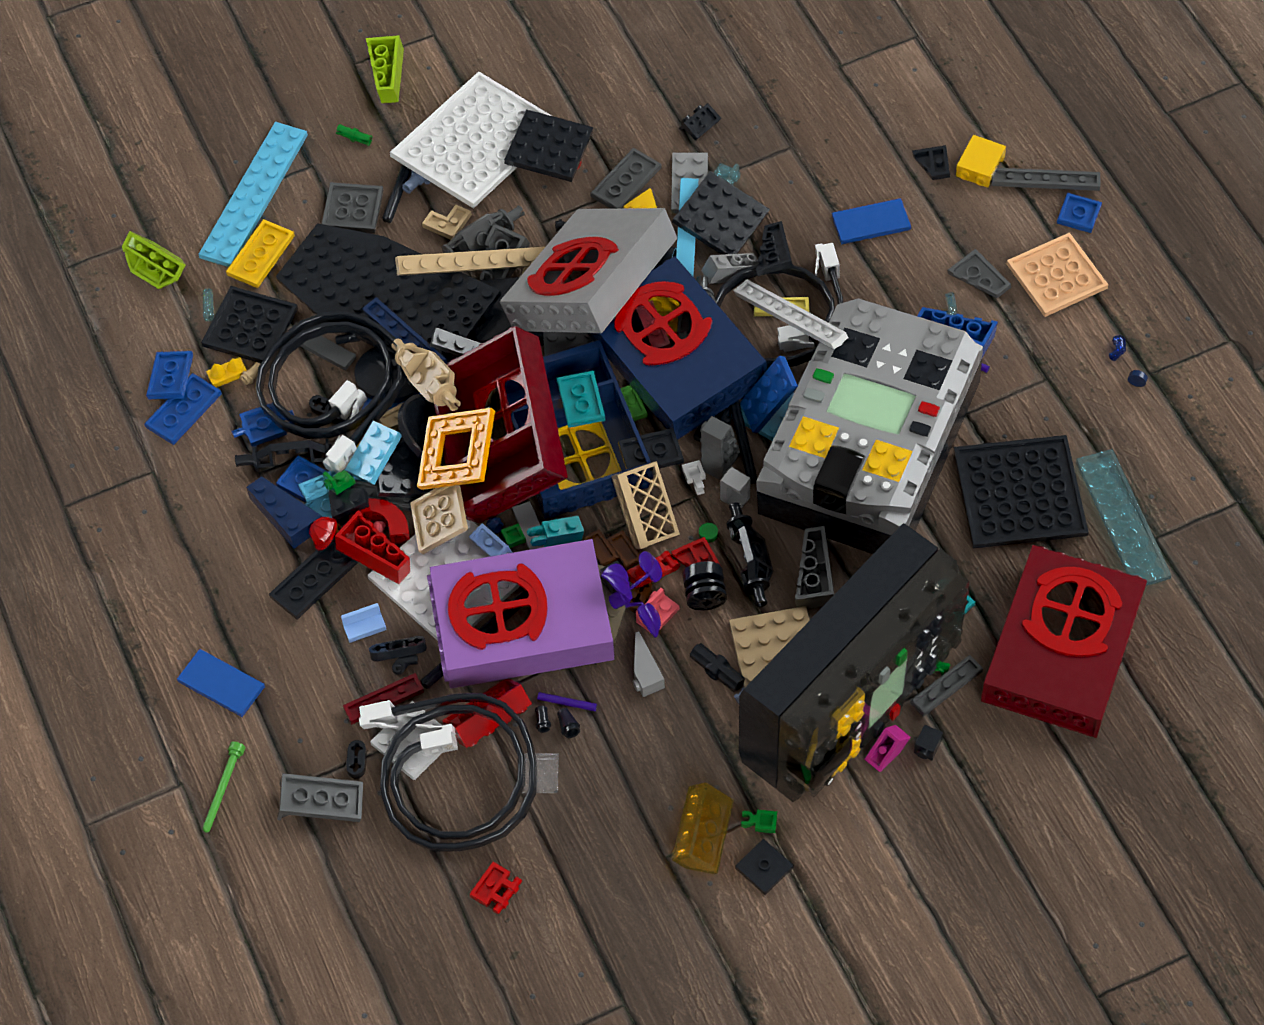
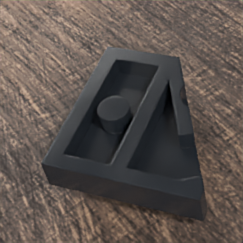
[912,145,950,180]
[328,488,369,521]

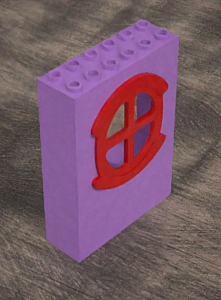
[427,539,614,689]

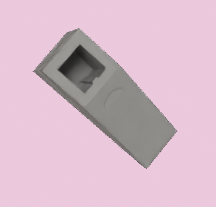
[701,253,759,284]

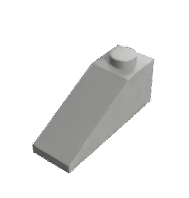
[632,632,665,697]

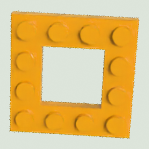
[417,408,495,490]

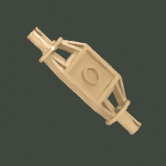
[391,339,461,411]

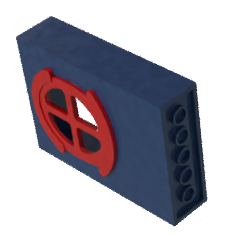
[588,256,767,440]

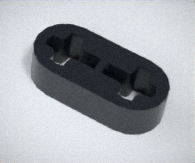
[346,740,367,779]

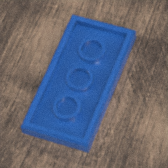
[832,198,911,245]
[144,373,222,445]
[177,649,265,717]

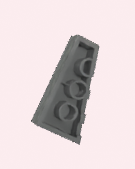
[700,416,741,480]

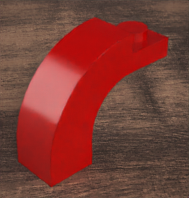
[349,498,410,545]

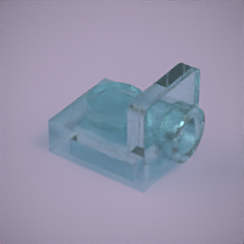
[714,163,741,185]

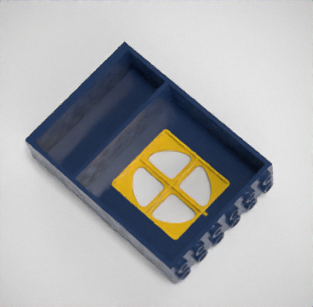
[495,340,653,519]

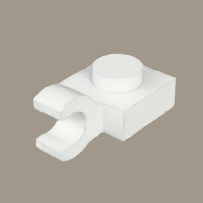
[682,460,706,495]

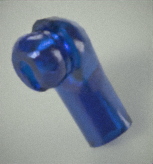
[1109,335,1126,361]

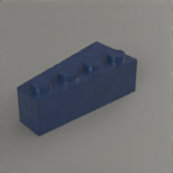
[246,477,322,549]

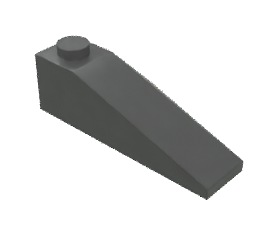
[480,224,530,280]

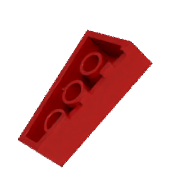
[335,510,410,584]

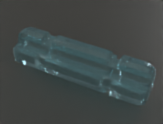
[203,288,214,321]

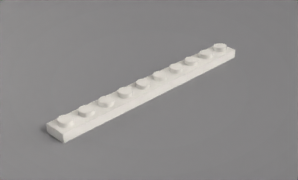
[733,279,848,349]

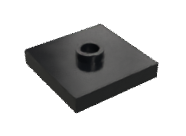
[735,839,794,895]

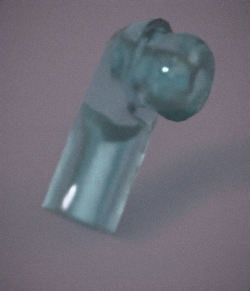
[945,292,958,315]

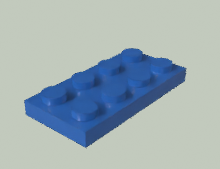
[740,356,798,433]

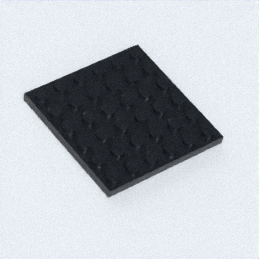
[953,435,1089,549]

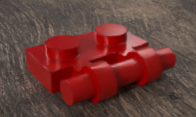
[470,862,522,914]

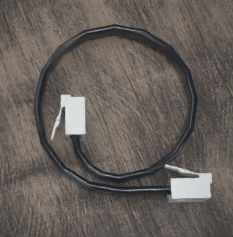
[715,243,843,369]

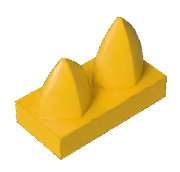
[206,357,247,388]

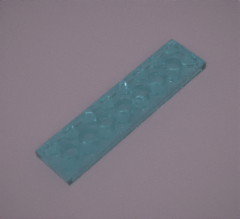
[1076,449,1172,586]

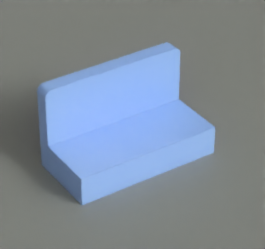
[469,523,513,557]
[341,603,387,643]

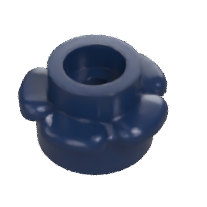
[486,517,503,535]

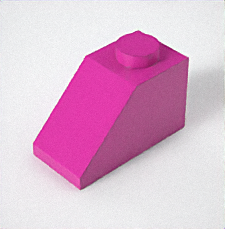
[865,725,911,772]

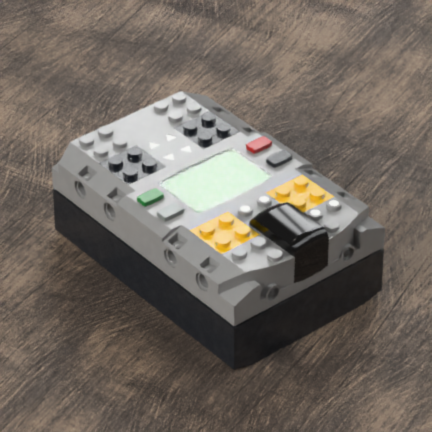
[756,299,983,554]

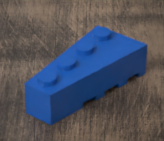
[917,307,998,358]

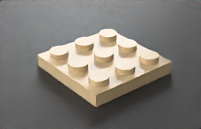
[410,485,468,554]

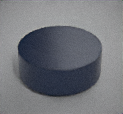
[1128,370,1148,387]

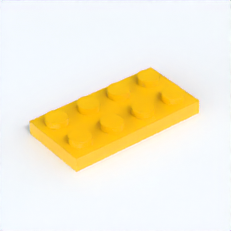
[226,219,295,288]

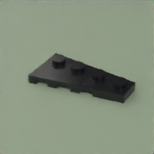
[756,221,793,276]

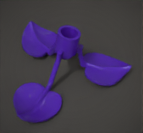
[601,551,662,638]

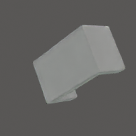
[720,467,750,508]

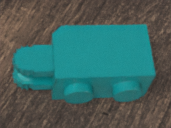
[527,516,584,547]

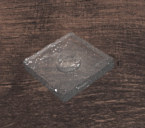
[522,753,559,793]

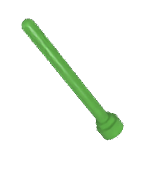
[202,741,246,833]

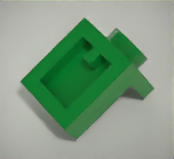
[322,469,356,495]

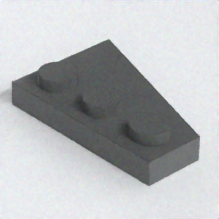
[947,249,1011,298]

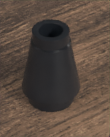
[557,708,580,738]

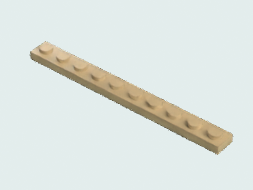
[395,247,545,276]

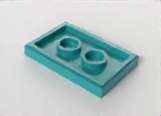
[557,371,605,428]

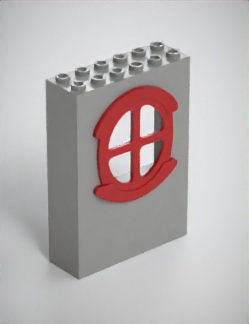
[500,208,677,333]

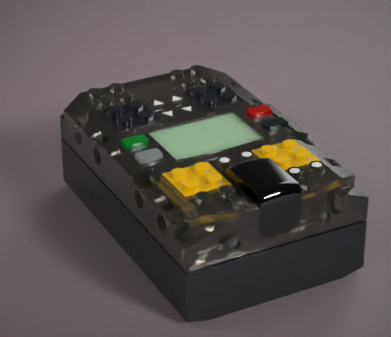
[739,523,969,802]

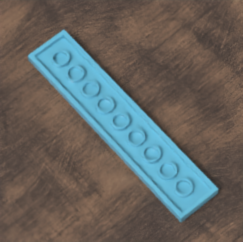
[199,122,308,267]

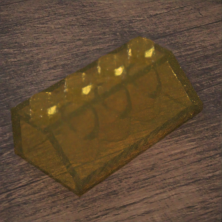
[672,782,734,874]

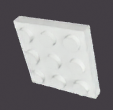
[370,701,456,780]

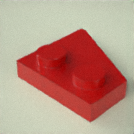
[671,537,720,567]

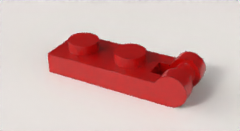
[627,551,680,588]

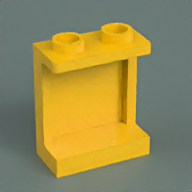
[956,135,1006,188]

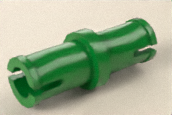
[336,124,373,146]

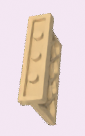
[611,461,680,549]

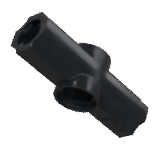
[690,643,745,692]

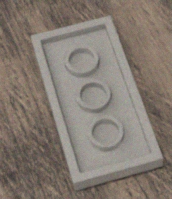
[671,153,708,213]

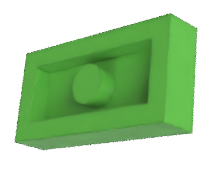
[620,385,647,421]

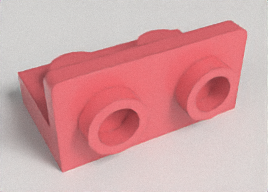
[636,588,680,632]

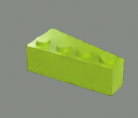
[366,35,404,103]

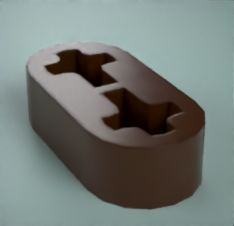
[628,582,653,613]

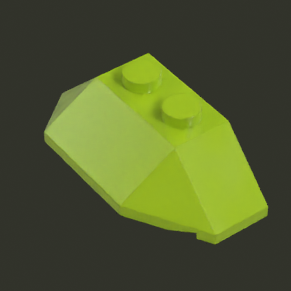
[122,231,186,289]

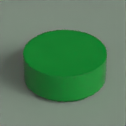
[699,523,718,543]

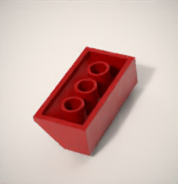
[442,678,532,748]

